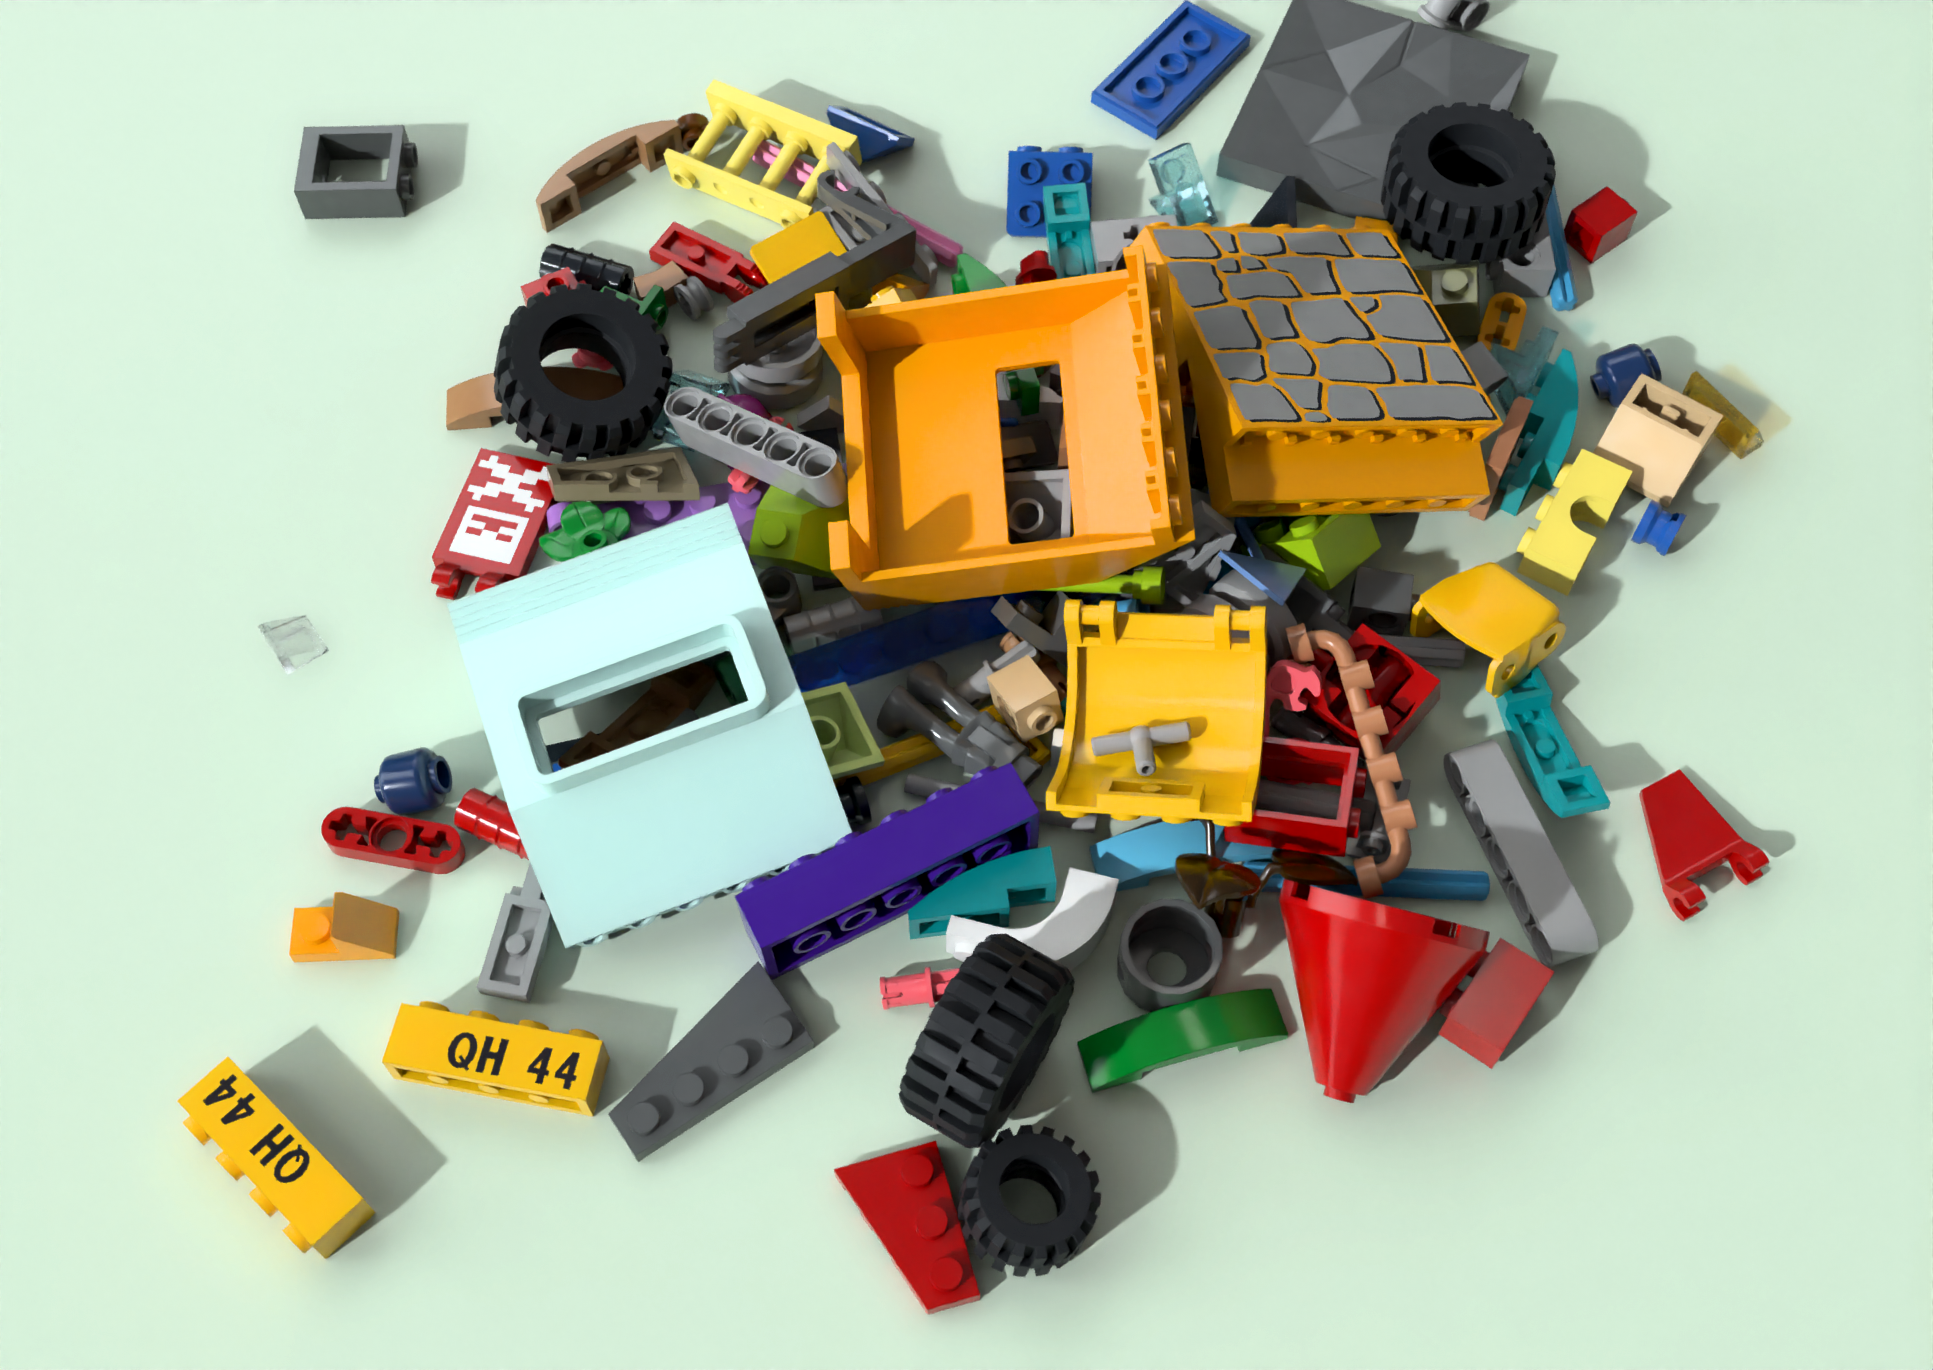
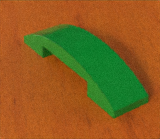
[1077,988,1289,1093]

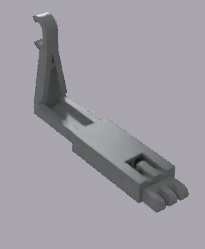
[713,170,916,373]

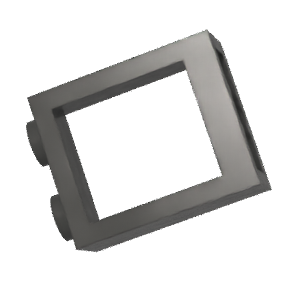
[294,125,418,219]

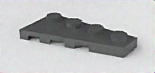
[608,961,815,1162]

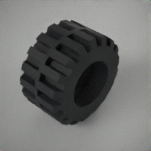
[957,1125,1101,1277]

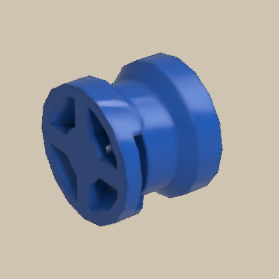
[1631,499,1686,556]

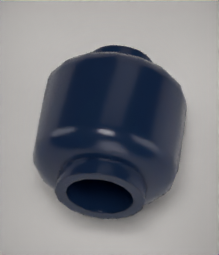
[1590,343,1662,408]
[374,747,452,816]

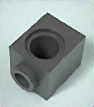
[1346,566,1420,636]

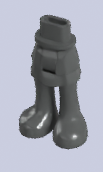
[877,661,1043,789]

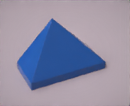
[827,105,915,163]

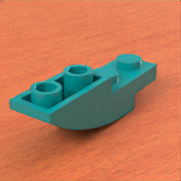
[1499,349,1579,516]

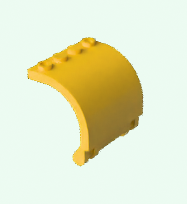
[1046,599,1267,827]

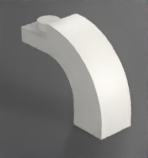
[946,867,1119,971]

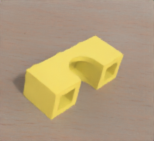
[1516,449,1633,596]

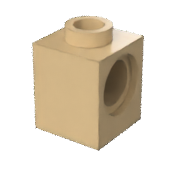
[987,655,1064,744]

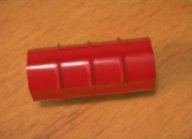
[454,788,529,860]

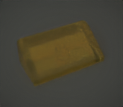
[1682,371,1764,459]

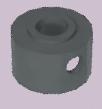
[1117,899,1223,1012]

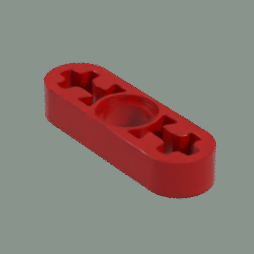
[321,807,466,874]

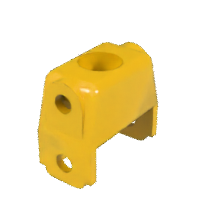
[1410,562,1566,699]

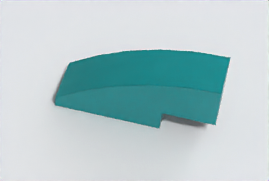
[908,846,1057,940]

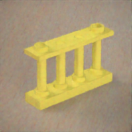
[663,79,862,228]

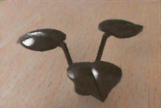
[1174,819,1358,938]

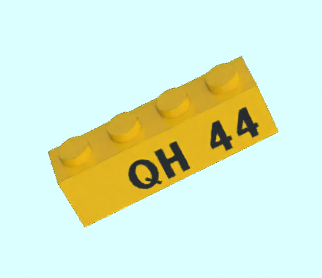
[382,1001,610,1117]
[177,1057,376,1259]

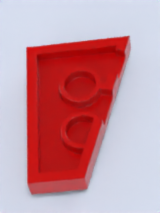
[833,1141,980,1315]

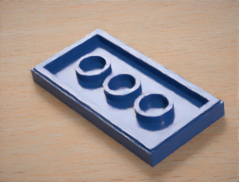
[1091,0,1251,140]

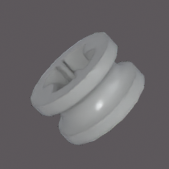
[673,276,714,320]

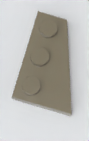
[546,447,700,502]

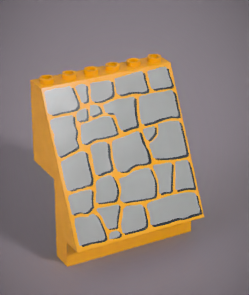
[1130,222,1503,518]

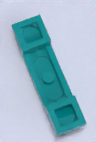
[1043,183,1096,279]
[1495,664,1610,818]

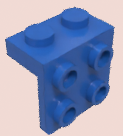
[1006,146,1093,238]

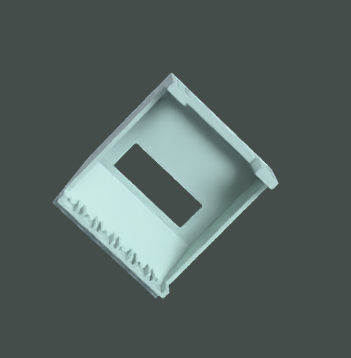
[447,503,852,948]

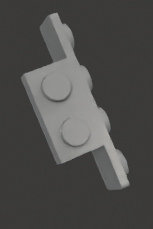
[819,142,939,288]

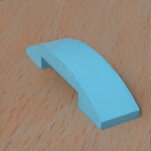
[1089,810,1277,892]

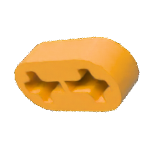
[1475,292,1527,368]

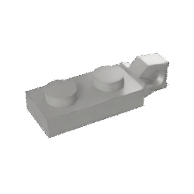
[477,863,554,1003]

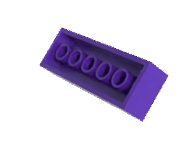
[735,762,1040,980]

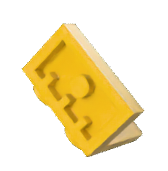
[750,211,847,284]

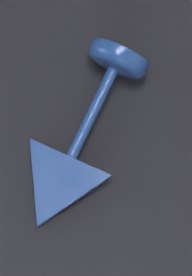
[1206,489,1307,606]

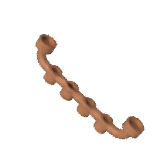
[1285,623,1417,899]

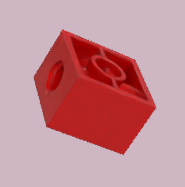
[1301,623,1441,760]

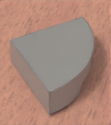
[797,395,845,433]

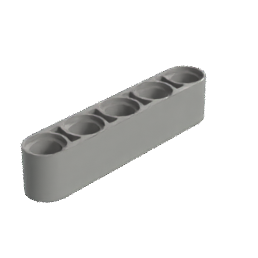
[664,387,848,508]
[1443,739,1599,968]

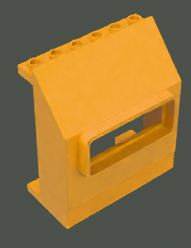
[815,245,1196,611]

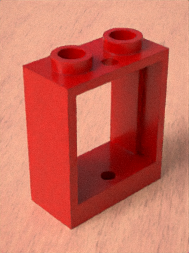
[1225,736,1367,857]

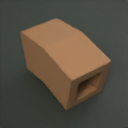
[633,260,688,307]

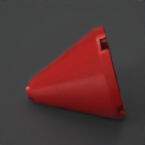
[1279,879,1490,1103]

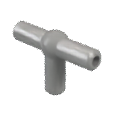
[1091,721,1192,776]

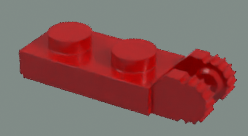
[649,221,769,303]

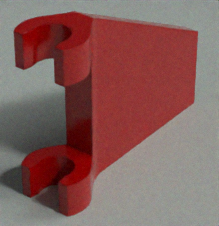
[1639,769,1770,922]

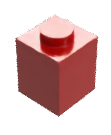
[1564,186,1638,264]

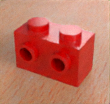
[1438,937,1554,1069]

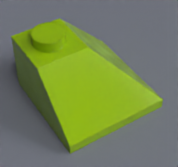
[748,485,850,579]

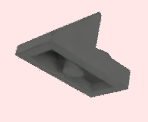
[991,591,1070,668]

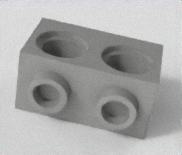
[1485,212,1556,297]

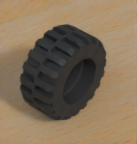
[1381,102,1556,264]
[493,283,673,462]
[899,933,1075,1148]

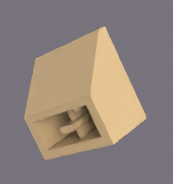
[1593,373,1724,508]

